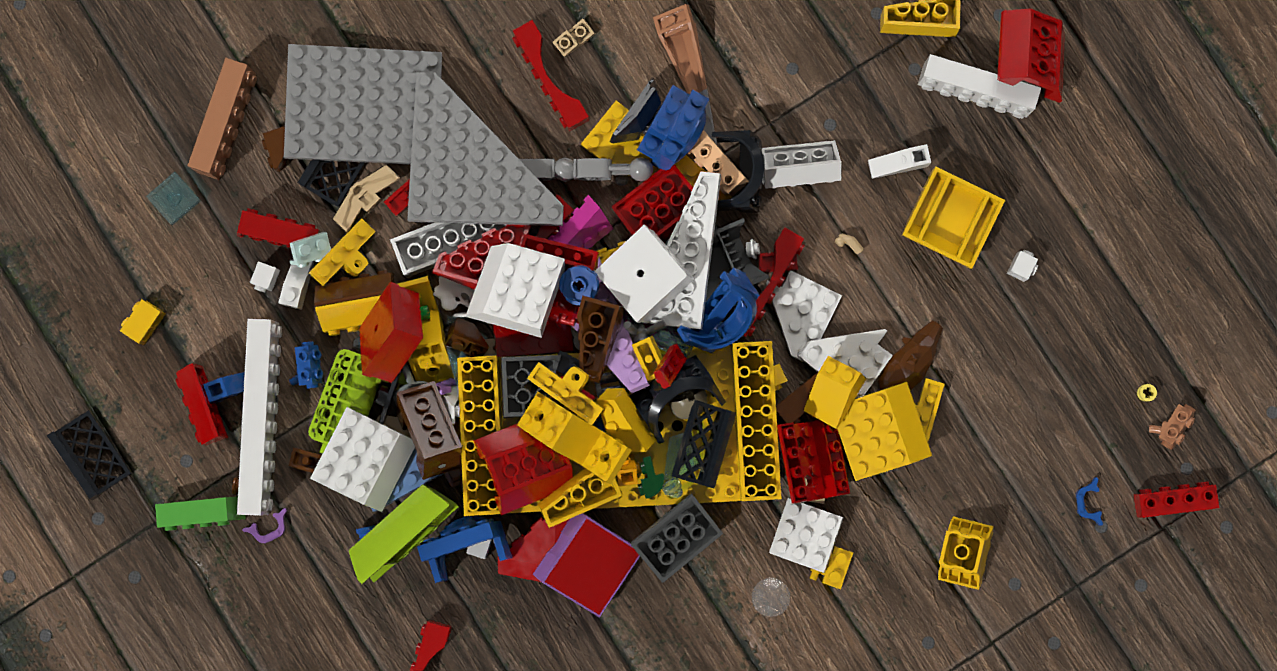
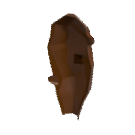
[878,320,943,397]

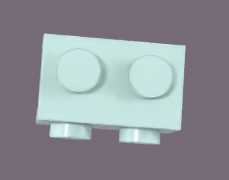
[290,232,331,268]

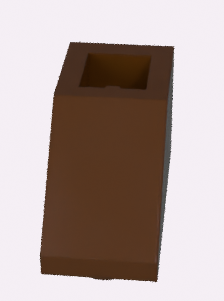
[262,126,288,172]
[446,317,489,357]

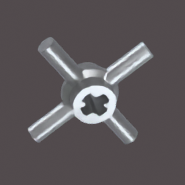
[623,320,667,344]

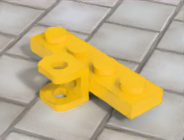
[309,218,376,286]
[527,362,604,425]
[915,378,944,441]

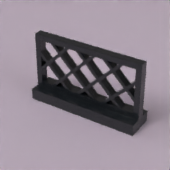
[297,159,365,207]
[671,400,736,489]
[47,410,132,500]

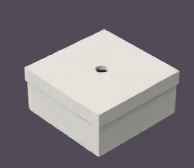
[595,225,695,324]

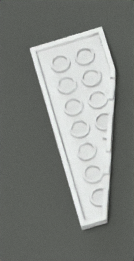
[648,172,721,330]

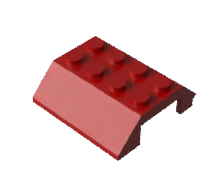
[521,234,599,326]

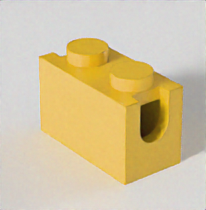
[120,299,166,345]
[632,335,663,381]

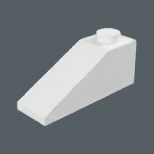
[278,260,315,310]

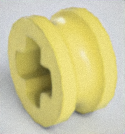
[1137,384,1157,402]

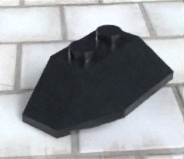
[610,78,661,144]

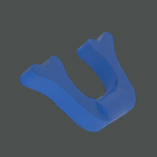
[1075,477,1103,526]

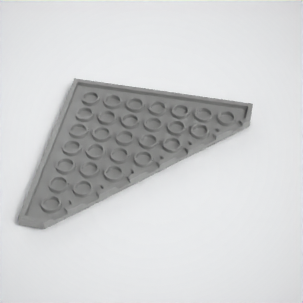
[407,72,564,226]

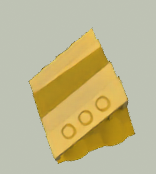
[938,516,994,590]

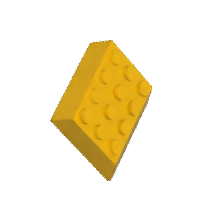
[902,167,1005,269]
[837,382,933,481]

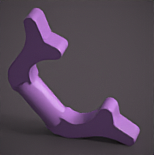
[436,378,458,395]
[242,508,288,543]

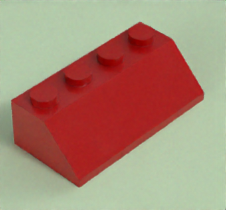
[176,363,228,445]

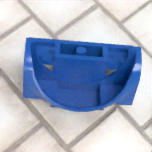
[637,85,709,170]

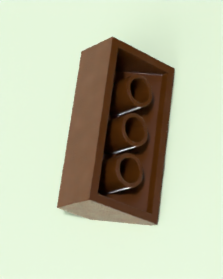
[314,270,395,307]

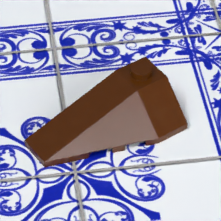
[577,296,625,383]

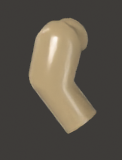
[835,233,864,254]

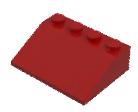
[611,164,693,243]

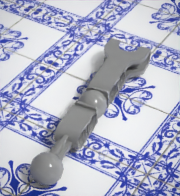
[519,157,653,182]

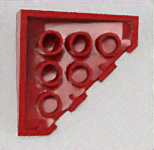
[433,224,531,290]
[498,517,569,582]

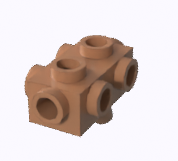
[1149,404,1196,450]

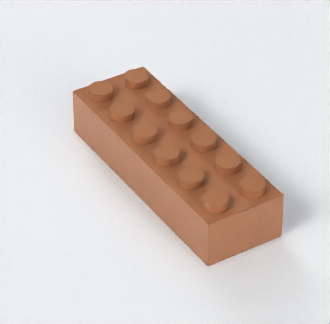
[188,58,257,180]

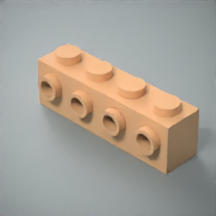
[688,130,749,197]

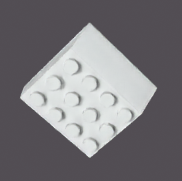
[466,243,565,338]
[310,407,415,512]

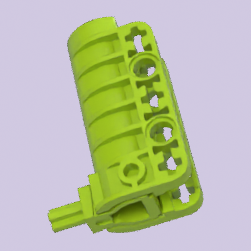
[309,349,407,453]

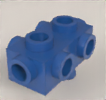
[289,341,323,389]

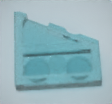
[664,433,700,480]

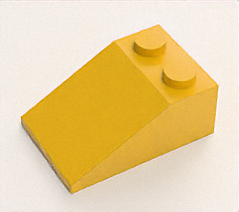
[804,356,866,429]

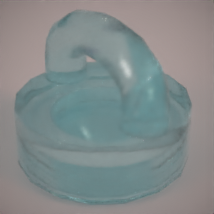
[662,478,683,498]

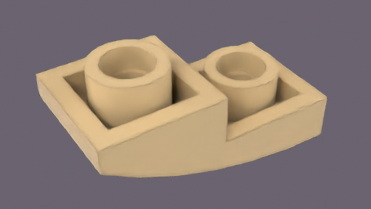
[553,19,596,57]

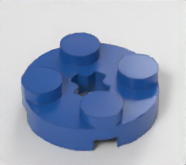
[559,265,599,305]

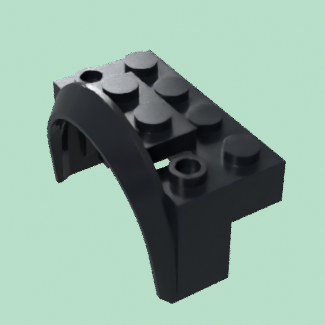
[712,130,765,213]
[629,355,726,444]

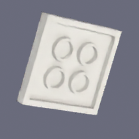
[769,498,843,573]

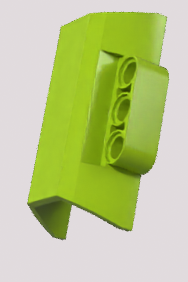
[348,484,459,584]

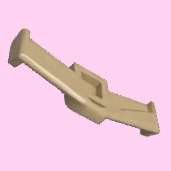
[333,165,401,233]

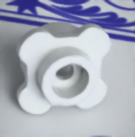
[746,239,760,259]

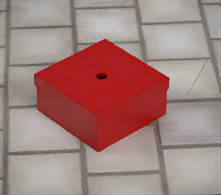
[359,282,423,383]

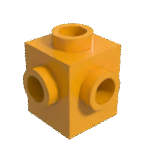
[616,454,640,487]

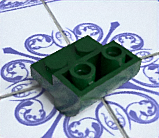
[638,456,664,499]

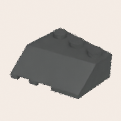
[501,355,561,418]

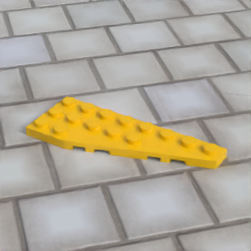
[581,101,732,201]

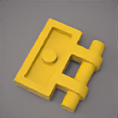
[810,546,853,590]

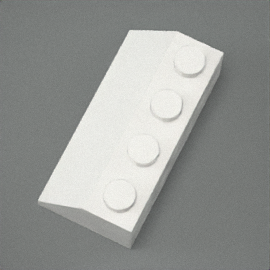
[761,140,841,188]

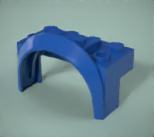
[677,267,760,354]
[417,516,513,583]

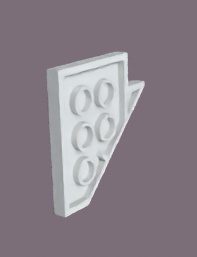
[766,270,842,364]
[798,329,893,398]

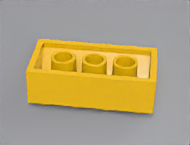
[315,295,381,336]

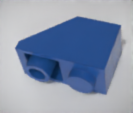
[203,372,245,403]

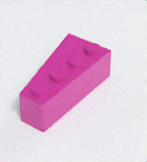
[548,195,613,249]

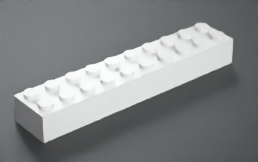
[237,319,282,515]

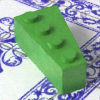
[155,496,246,531]

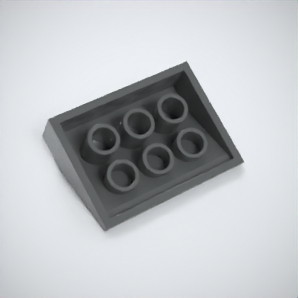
[630,493,723,583]

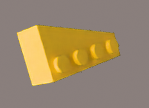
[880,0,960,37]
[538,457,622,528]

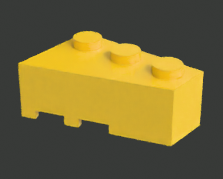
[597,388,656,452]

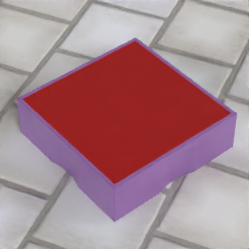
[533,513,640,617]

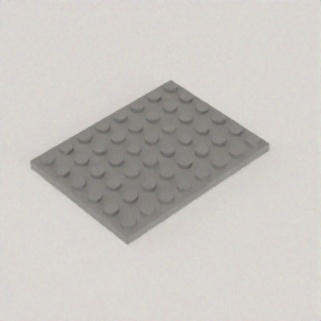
[284,44,442,164]

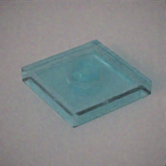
[146,172,201,225]

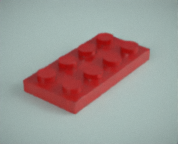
[493,319,573,357]

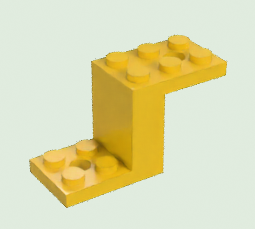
[398,276,456,384]
[517,391,632,485]

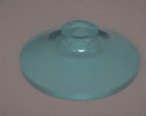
[447,348,458,386]

